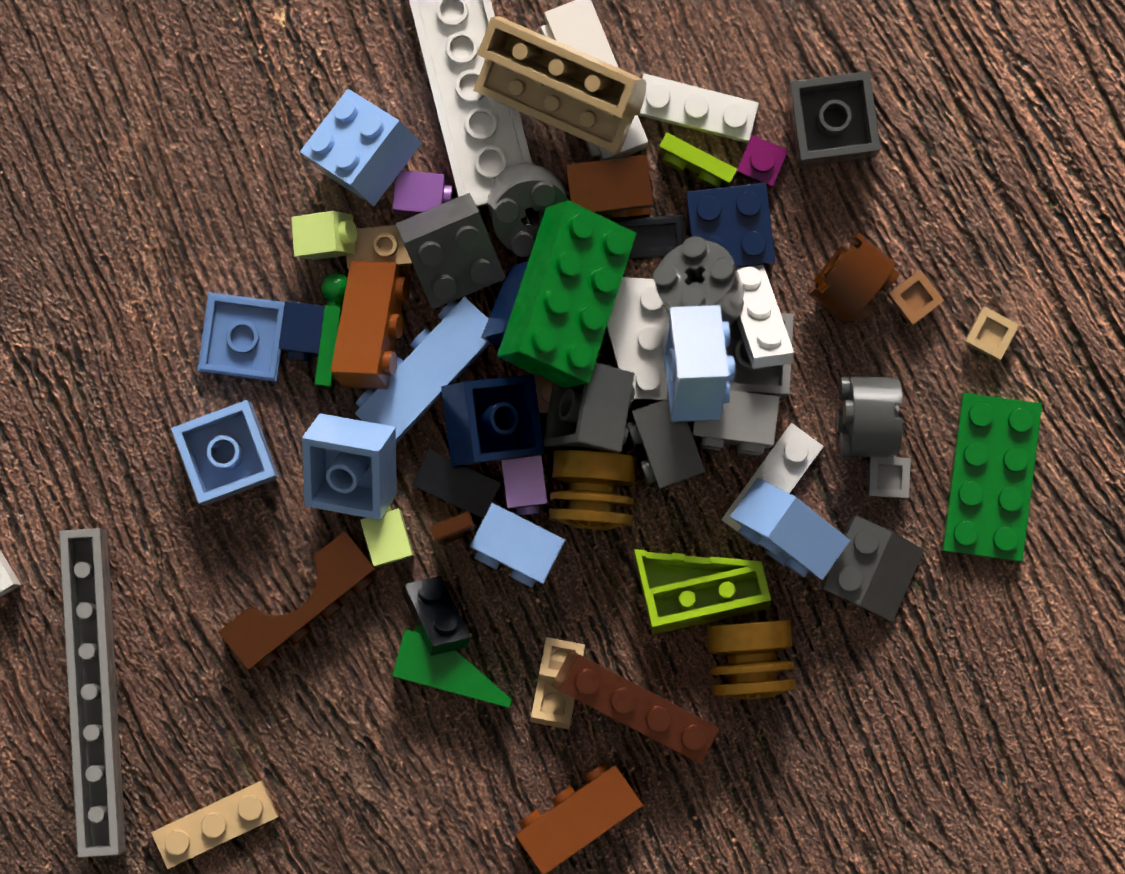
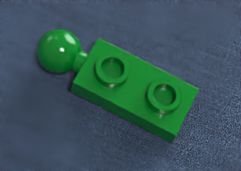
[315,273,348,390]

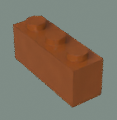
[331,261,410,389]
[515,762,643,874]

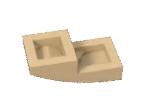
[530,637,585,729]

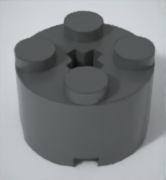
[487,162,569,257]
[653,236,745,326]
[835,377,903,457]

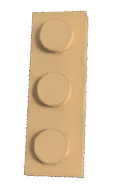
[151,780,279,869]

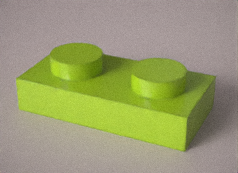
[658,132,737,189]

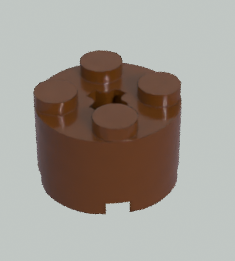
[807,232,900,325]

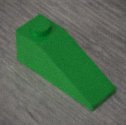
[392,624,512,708]

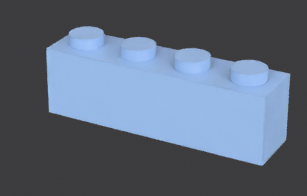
[355,296,491,444]

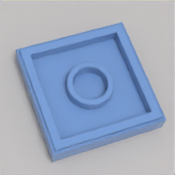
[197,292,285,382]

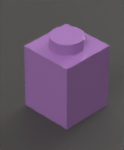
[393,170,452,217]

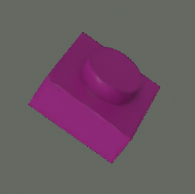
[736,135,788,189]

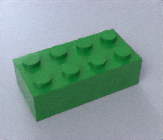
[497,200,636,388]

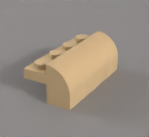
[473,16,646,154]

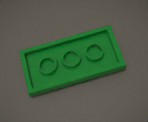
[941,393,1043,562]

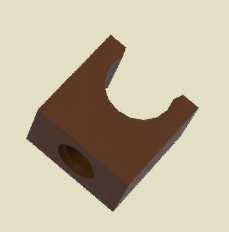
[566,155,653,220]

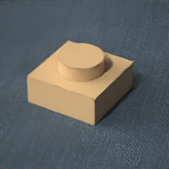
[963,306,1019,361]

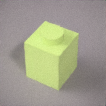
[291,211,357,260]
[360,505,414,567]

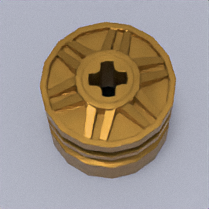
[549,450,637,530]
[707,620,796,700]

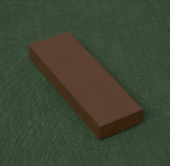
[430,512,477,545]

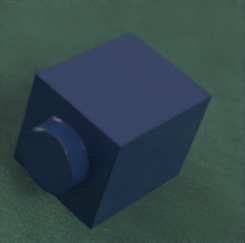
[278,301,325,363]

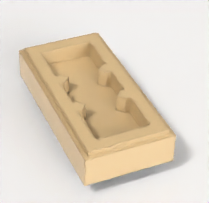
[346,225,413,271]

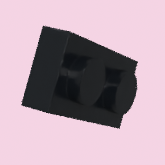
[402,576,470,656]

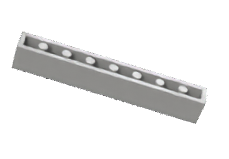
[59,528,126,857]

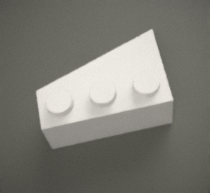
[606,277,669,403]

